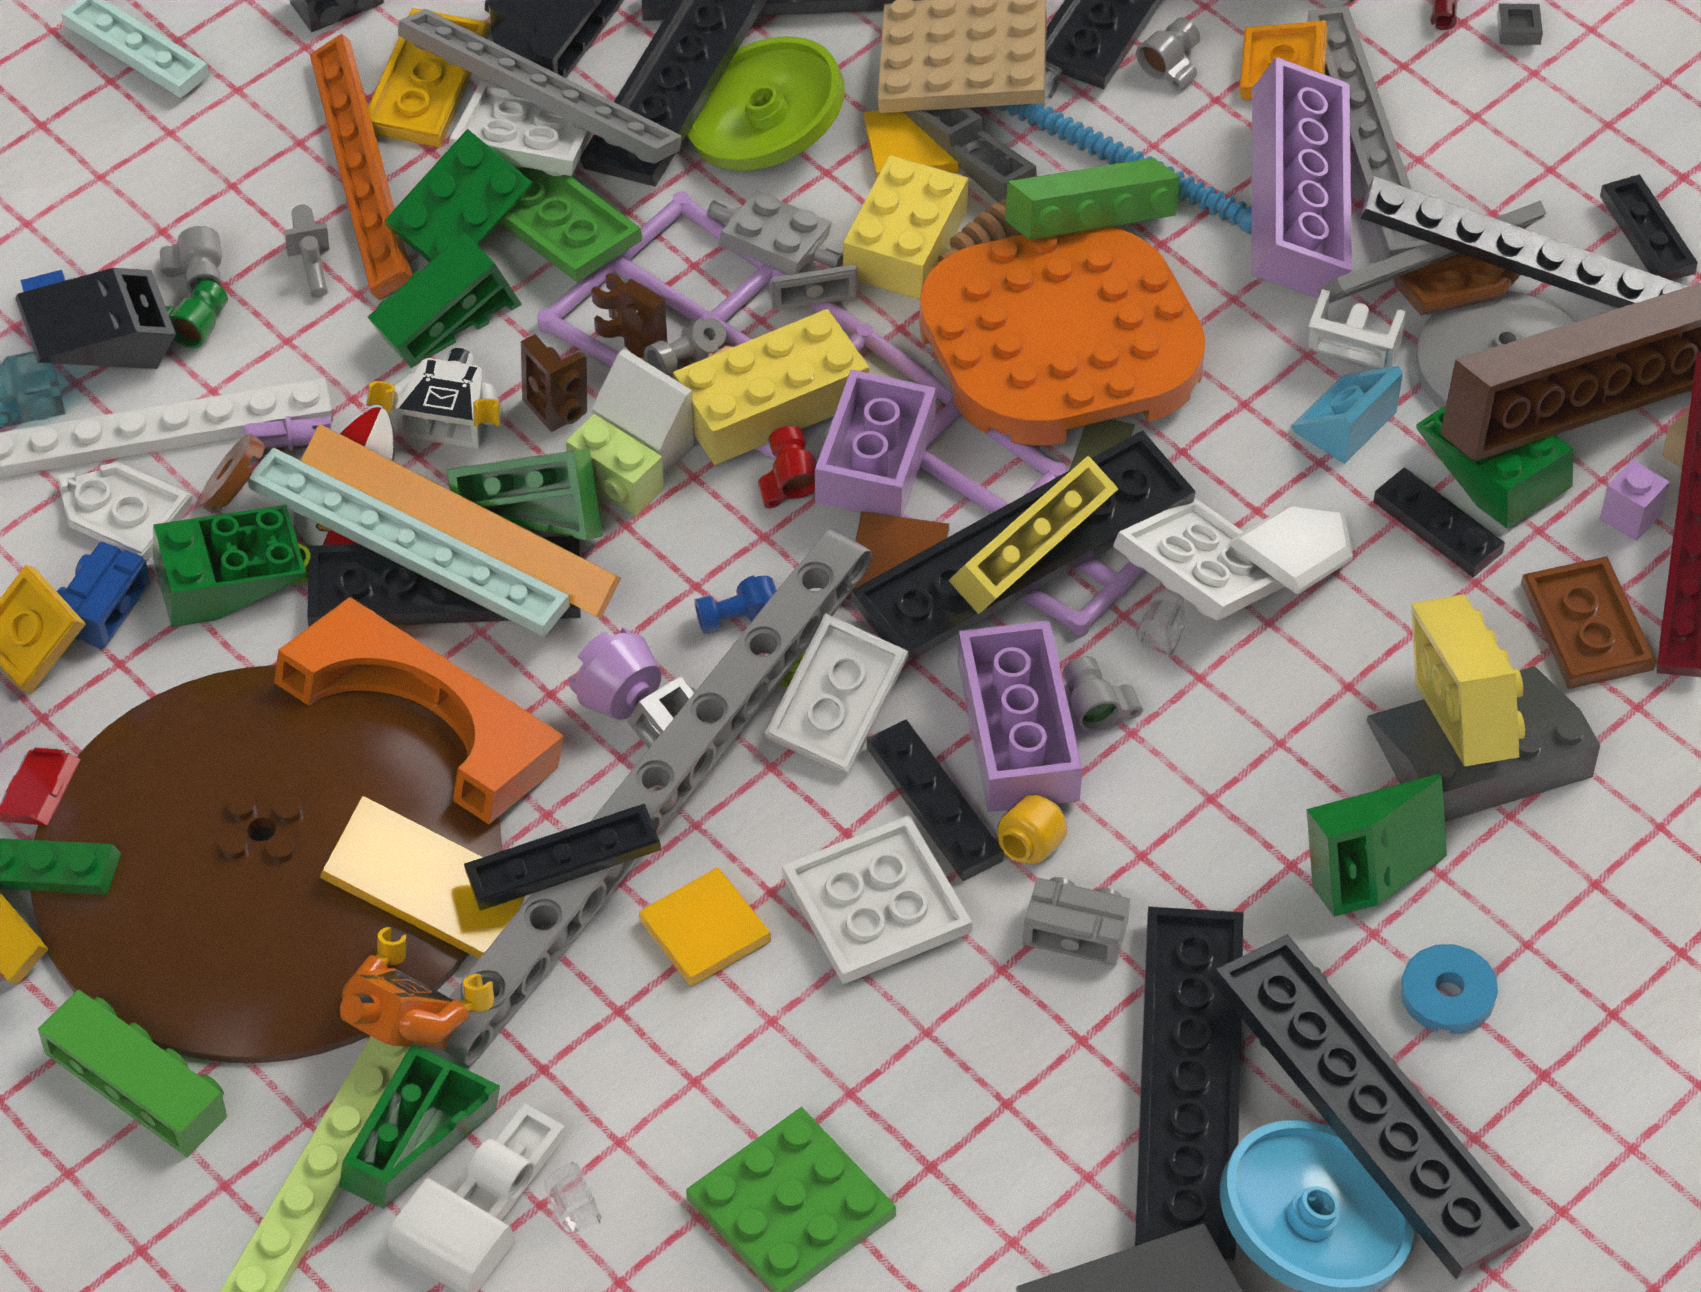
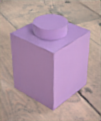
[1600,459,1670,541]

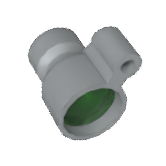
[1063,656,1143,731]

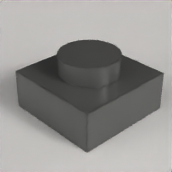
[1497,3,1543,45]

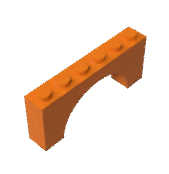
[274,597,564,824]

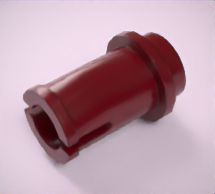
[1430,0,1459,30]

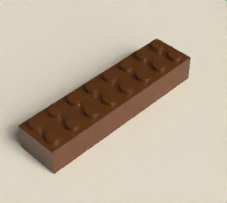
[1440,283,1701,461]

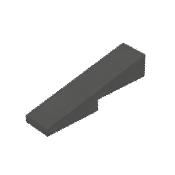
[903,108,1037,203]

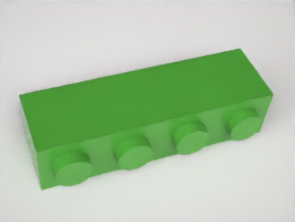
[1005,158,1180,240]
[38,989,227,1157]

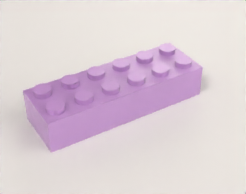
[1251,57,1352,298]

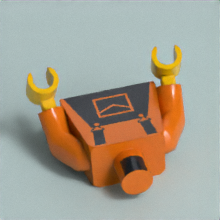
[340,927,494,1049]

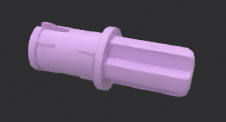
[244,416,331,451]

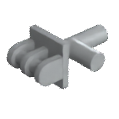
[284,204,330,297]

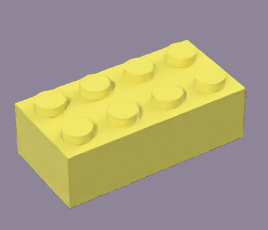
[673,309,870,466]
[1411,594,1525,766]

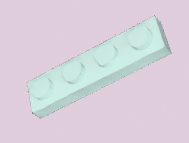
[61,0,209,98]

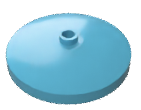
[1220,1120,1414,1292]

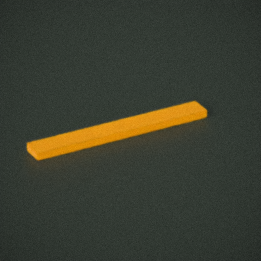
[301,424,621,618]

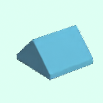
[1291,366,1403,464]

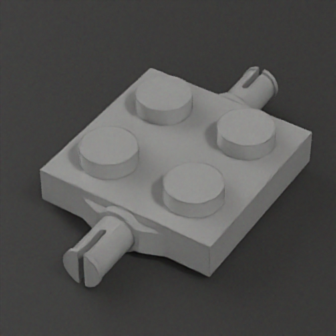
[707,191,843,275]

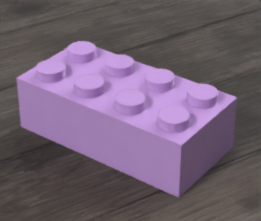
[958,620,1082,812]

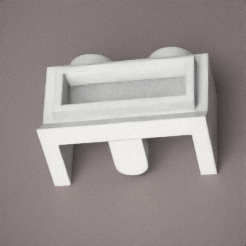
[1308,289,1406,369]

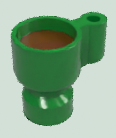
[166,280,228,349]

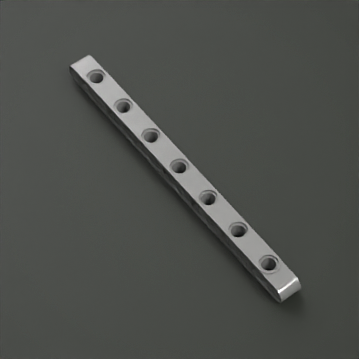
[441,529,872,1065]

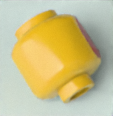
[997,795,1067,864]

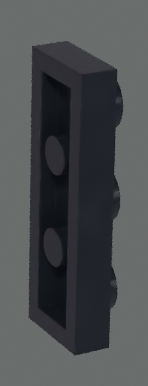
[1600,174,1698,281]
[1373,467,1505,578]

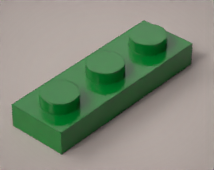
[0,838,121,895]

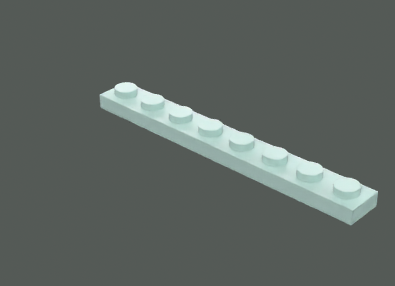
[248,447,570,637]

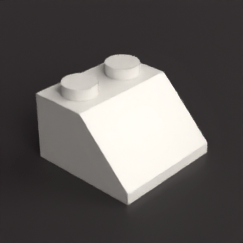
[592,348,694,476]

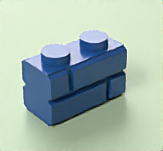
[57,541,151,649]

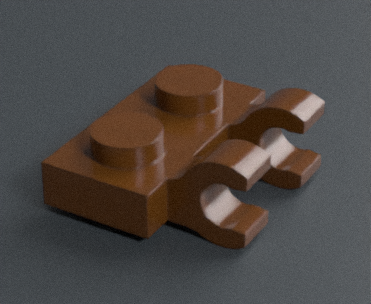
[591,273,668,358]

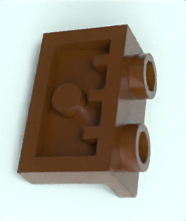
[521,334,587,432]

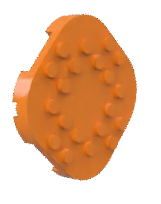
[919,227,1205,445]

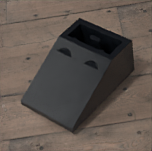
[15,268,176,369]

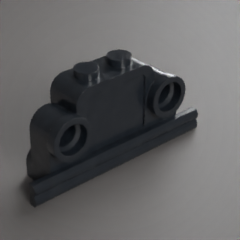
[485,0,624,78]

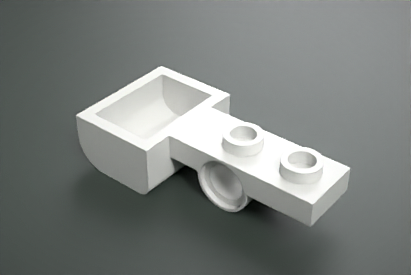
[387,1102,567,1292]

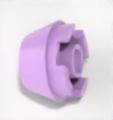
[568,627,661,720]

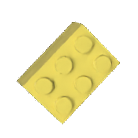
[843,155,968,299]

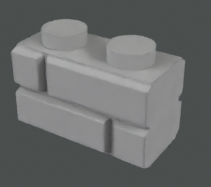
[1023,877,1130,966]

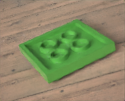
[686,1106,896,1292]

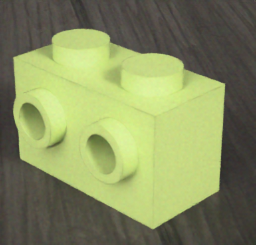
[566,414,664,517]

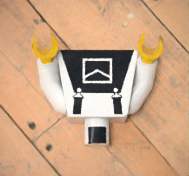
[366,348,503,449]

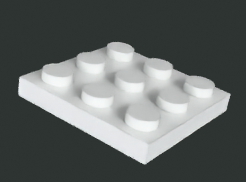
[449,82,592,176]
[1113,498,1286,621]
[782,815,972,985]

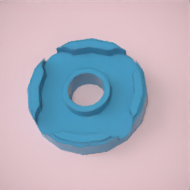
[1401,944,1498,1034]

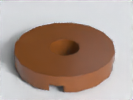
[198,433,265,514]

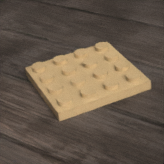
[878,0,1047,113]

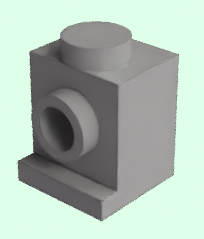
[627,676,696,749]

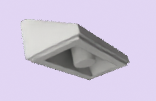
[768,264,857,311]

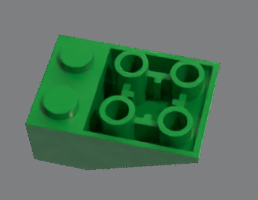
[1416,406,1573,529]
[153,505,306,627]
[1306,774,1447,917]

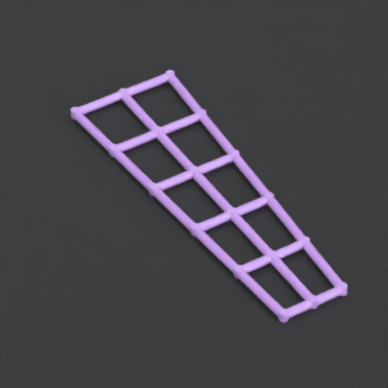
[537,191,1146,636]

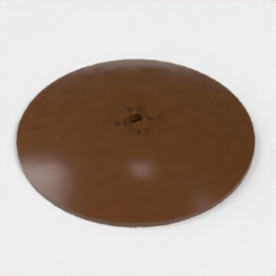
[30,665,503,1063]

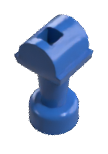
[694,575,777,634]

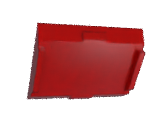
[0,747,81,826]

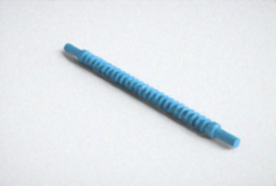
[998,103,1252,234]

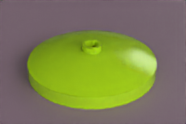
[687,36,845,171]

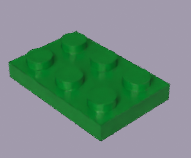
[384,129,532,262]

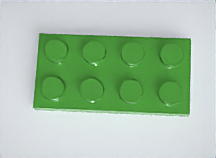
[499,167,642,282]

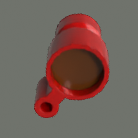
[758,425,817,508]

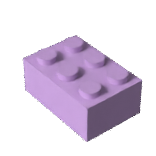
[815,370,936,517]

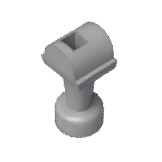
[644,317,726,375]

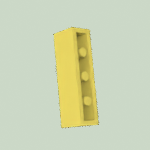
[949,456,1118,614]

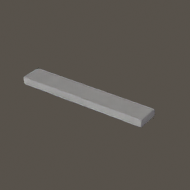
[1317,200,1547,303]

